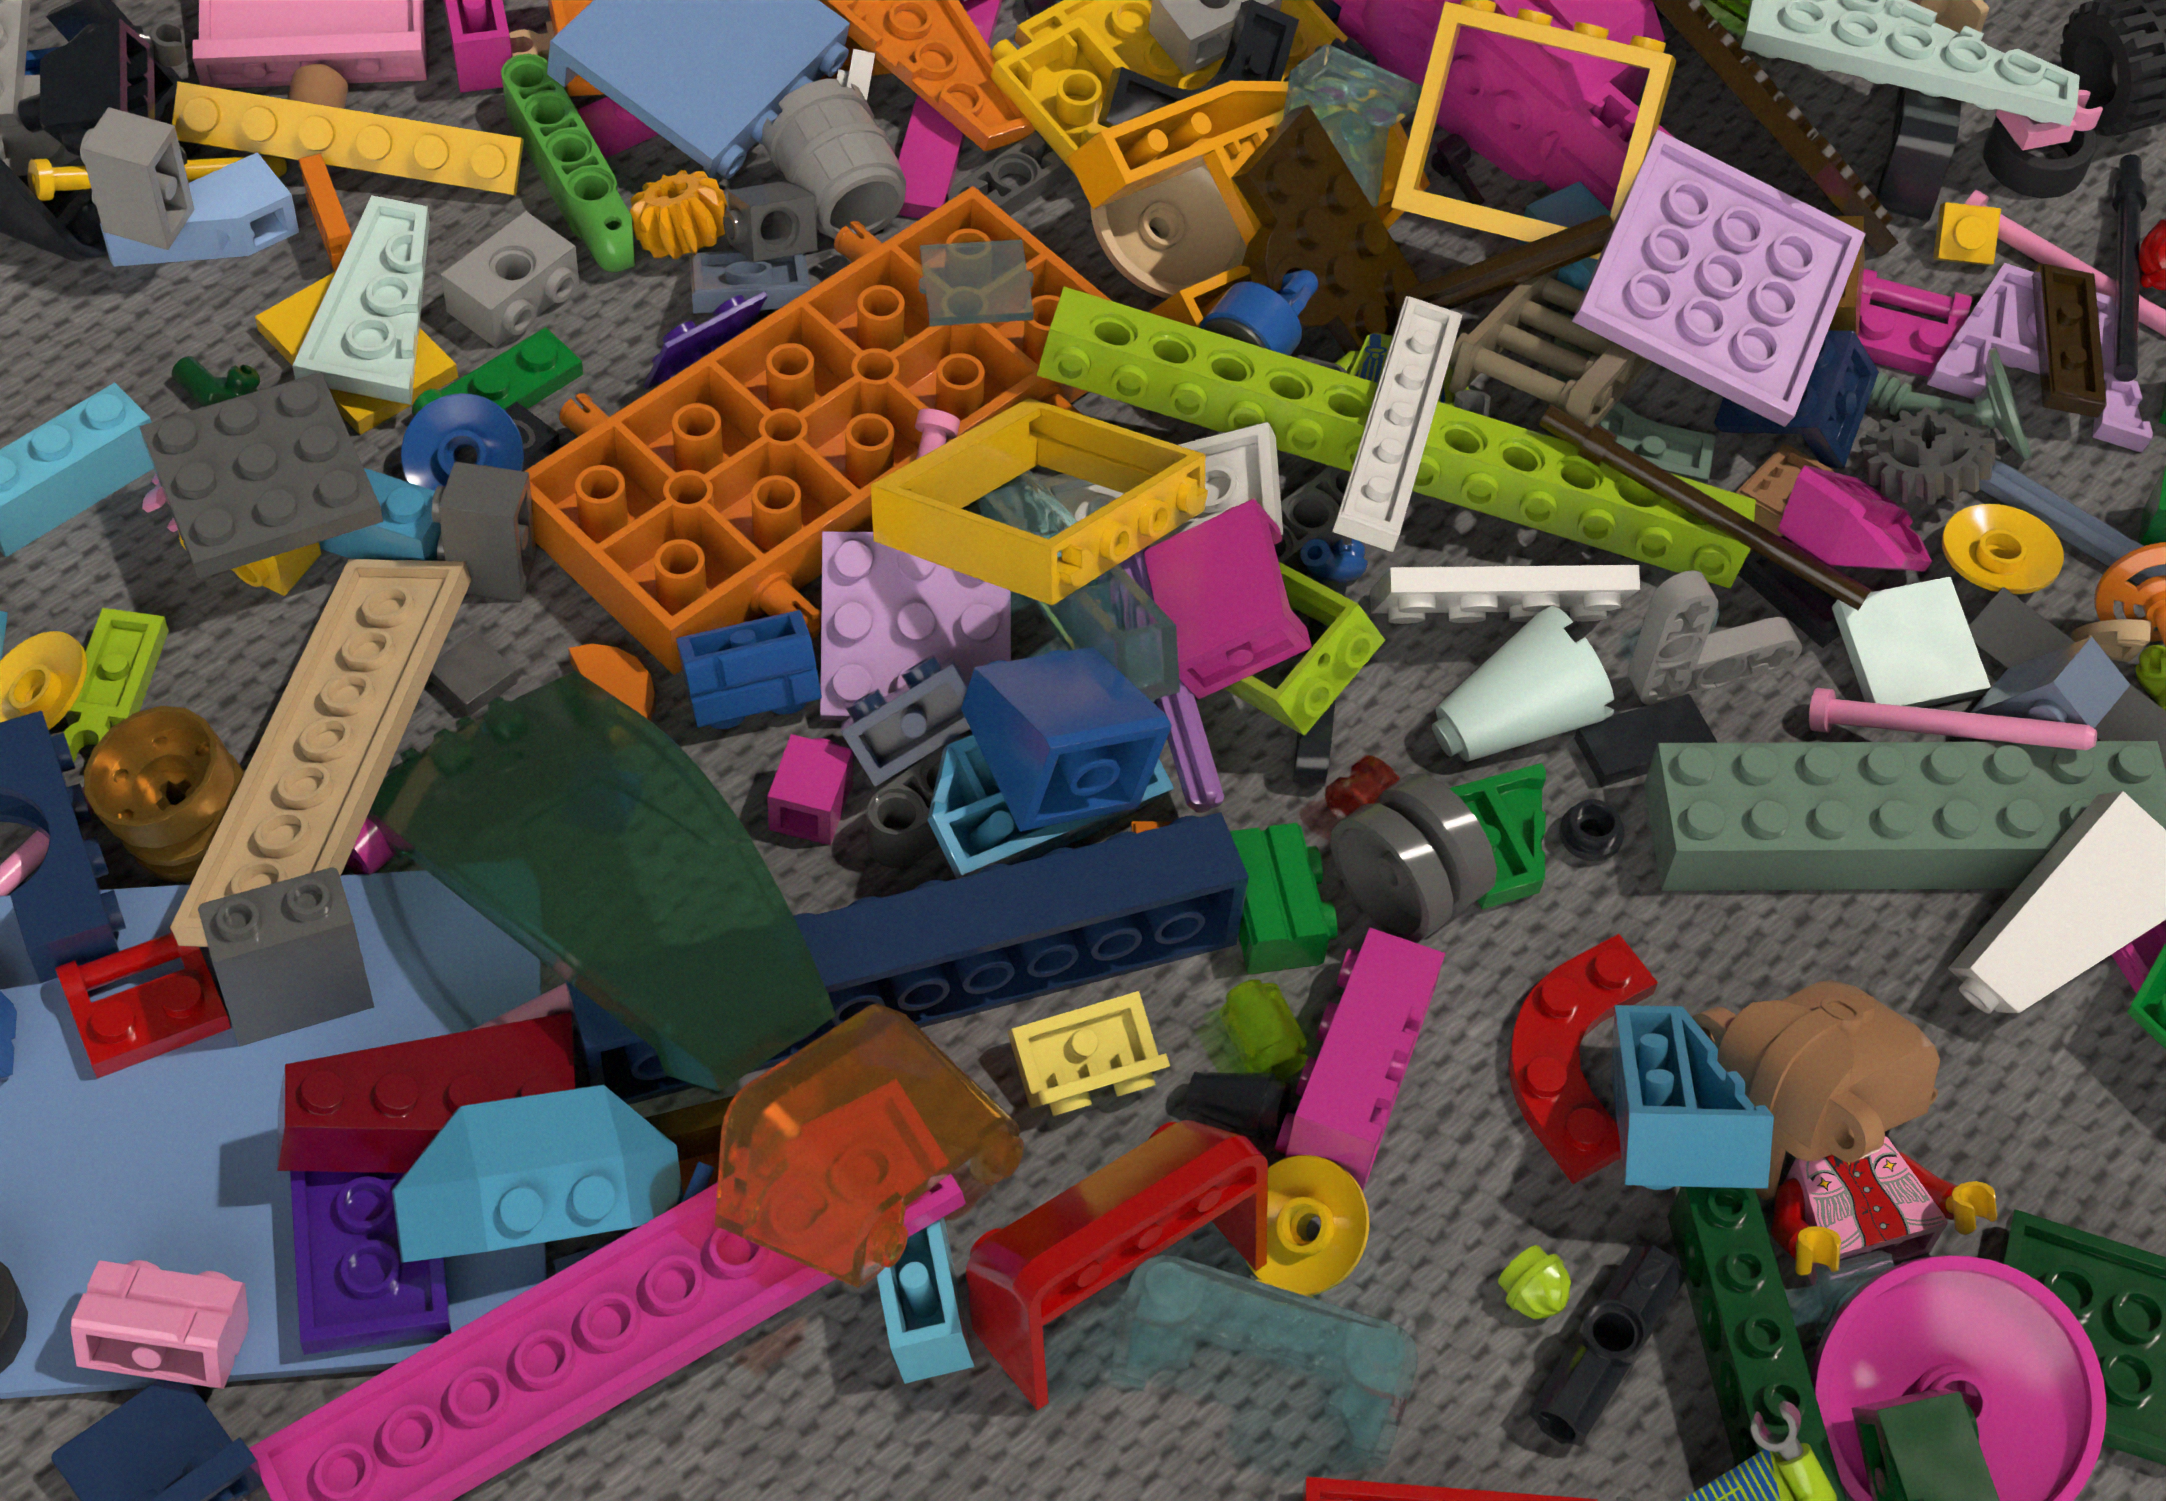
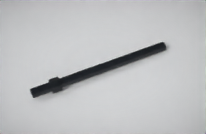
[2112,154,2147,382]

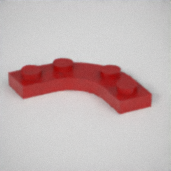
[1508,934,1658,1185]

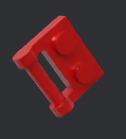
[55,925,231,1079]

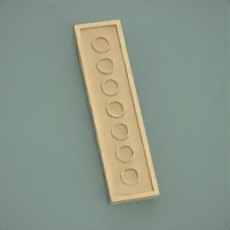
[170,559,472,947]

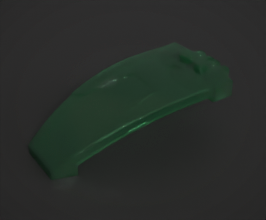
[367,671,836,1092]

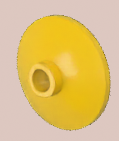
[1942,504,2064,594]
[0,631,87,730]
[1246,1155,1369,1296]

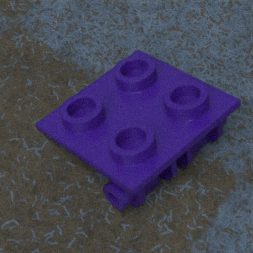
[643,291,768,389]

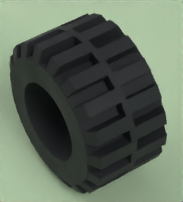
[2060,0,2166,137]

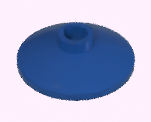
[401,393,524,491]

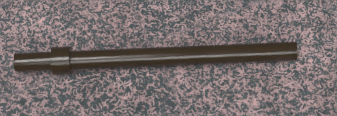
[1539,405,1871,611]

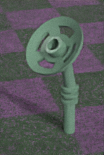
[1868,347,2032,461]

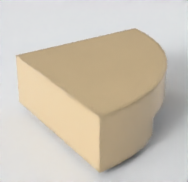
[2071,619,2151,662]

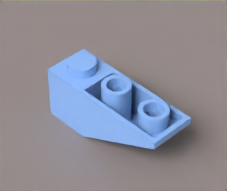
[100,152,299,267]

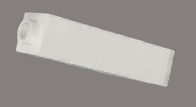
[1948,791,2166,1014]

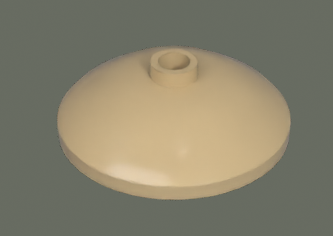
[1090,165,1247,298]

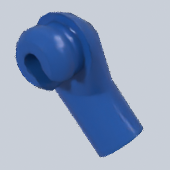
[1300,538,1368,582]

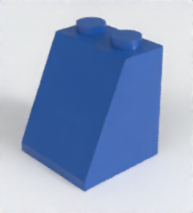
[961,647,1172,831]

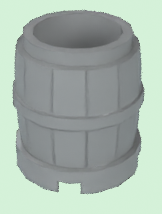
[762,78,906,239]

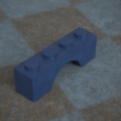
[0,710,126,983]

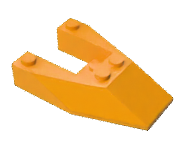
[1067,80,1430,328]

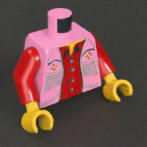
[1770,1137,1997,1286]

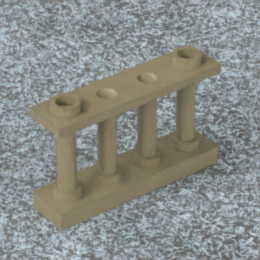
[1449,268,1653,441]

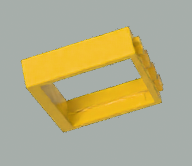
[1391,0,1676,260]
[871,398,1208,605]

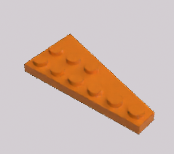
[819,0,1035,152]

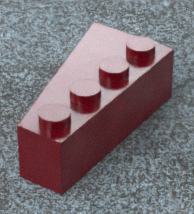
[277,1012,575,1173]

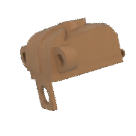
[1692,980,1940,1200]

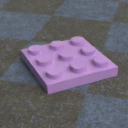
[820,531,1011,720]

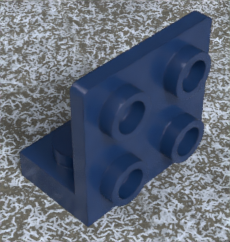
[1714,331,1879,468]
[51,1379,263,1501]

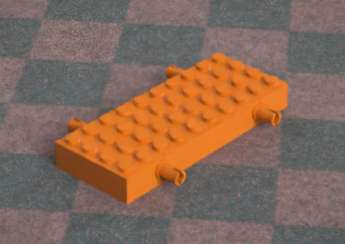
[524,186,1112,675]

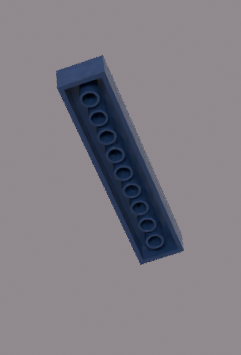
[565,812,1249,1105]

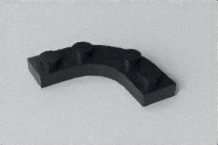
[1097,0,1299,128]

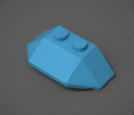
[927,735,1174,879]
[392,1085,684,1262]

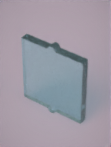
[919,240,1034,326]

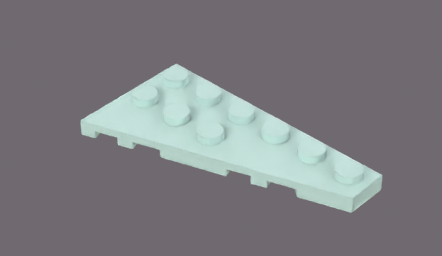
[1741,0,2080,126]

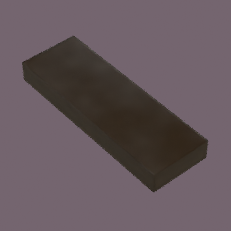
[2032,263,2107,418]

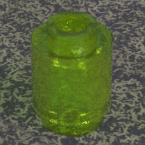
[1219,979,1308,1081]

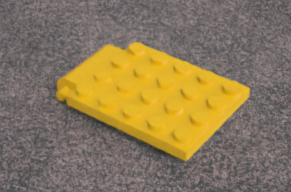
[991,0,1348,174]

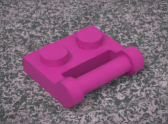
[1858,268,1972,377]

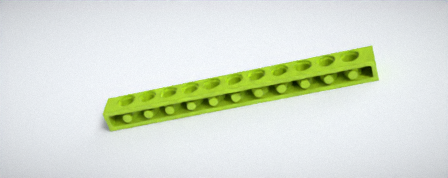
[1036,286,1756,589]

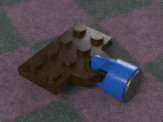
[1199,104,1420,356]

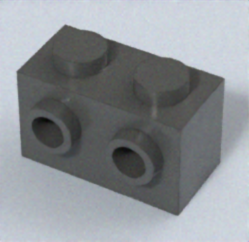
[432,462,536,602]

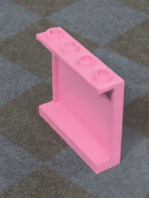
[193,0,427,88]

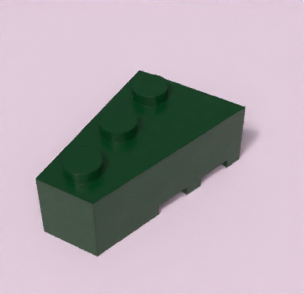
[1851,1390,2000,1501]

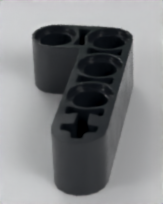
[1876,86,1961,222]

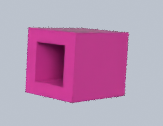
[767,734,853,845]

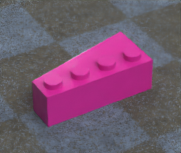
[1274,927,1446,1192]

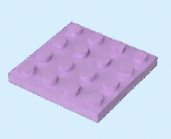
[1572,129,1866,427]

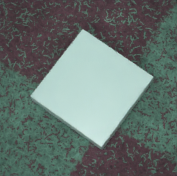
[1832,577,1991,708]

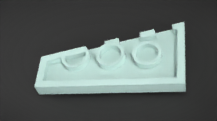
[292,195,430,405]

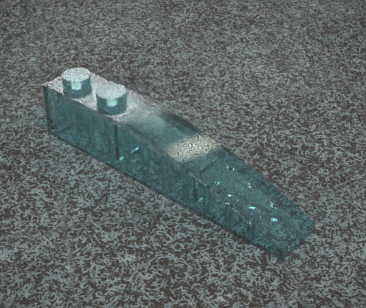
[976,470,1180,702]

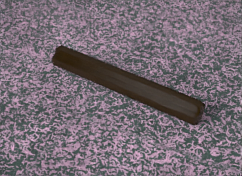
[1394,215,1614,317]

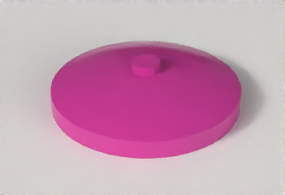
[1811,1255,2106,1501]

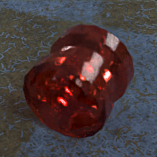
[1324,755,1400,821]

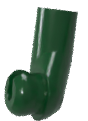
[171,356,260,407]

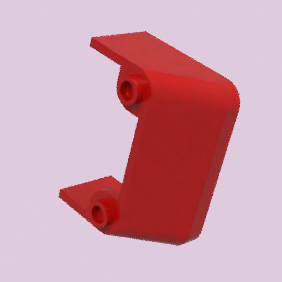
[966,1120,1268,1410]

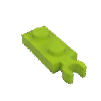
[64,608,169,762]

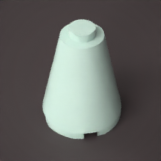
[1432,606,1614,762]

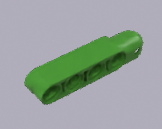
[501,54,635,273]

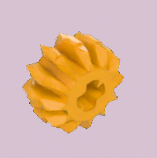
[630,170,728,259]

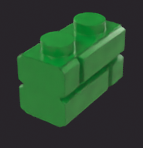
[1230,822,1338,975]

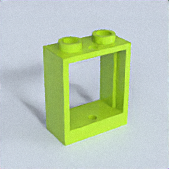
[1223,562,1385,736]

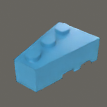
[1611,1005,1774,1190]

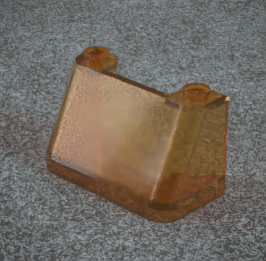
[715,1003,1024,1288]

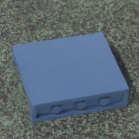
[547,0,850,181]

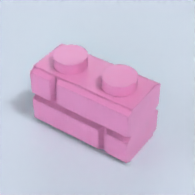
[70,1260,249,1389]

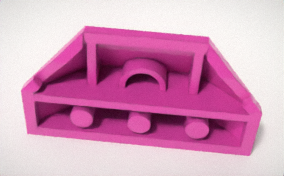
[1777,465,1932,572]

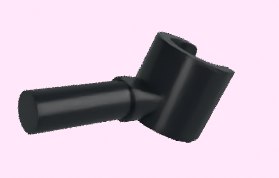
[1431,133,1485,205]

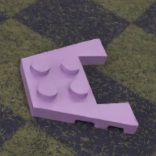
[1927,263,2153,453]

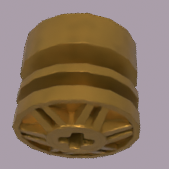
[84,706,245,883]

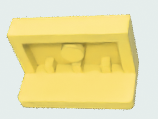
[1007,991,1170,1116]

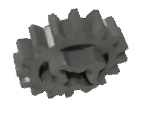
[1863,407,1995,505]

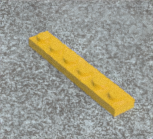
[172,81,524,196]

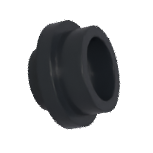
[1559,799,1625,861]

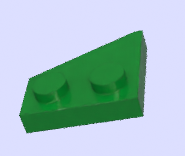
[1449,763,1546,909]

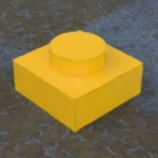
[1933,202,2001,266]

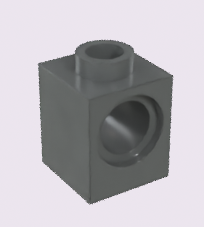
[723,180,818,262]

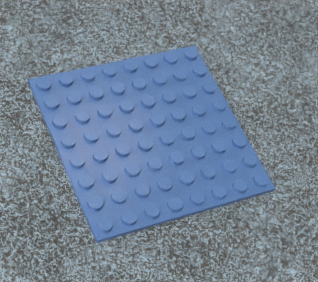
[0,864,547,1399]

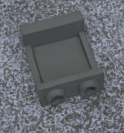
[198,867,374,1047]

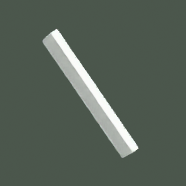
[1332,296,1462,552]

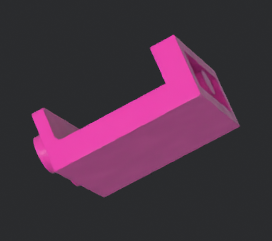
[1143,498,1312,699]

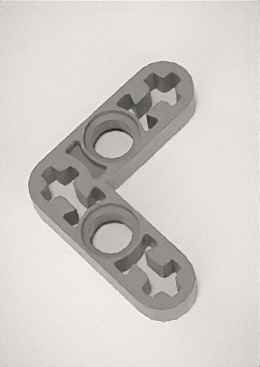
[1628,570,1802,705]

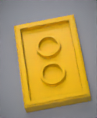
[255,271,459,435]

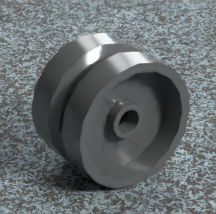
[1331,773,1497,943]

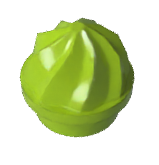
[1498,1245,1571,1319]

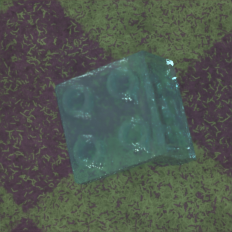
[1283,44,1423,208]

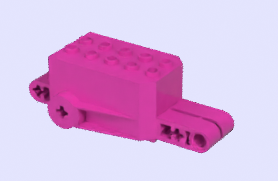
[1333,0,1673,213]

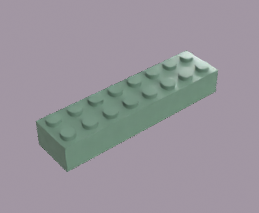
[1644,741,2166,891]

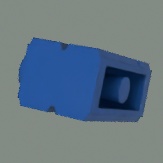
[676,610,822,729]

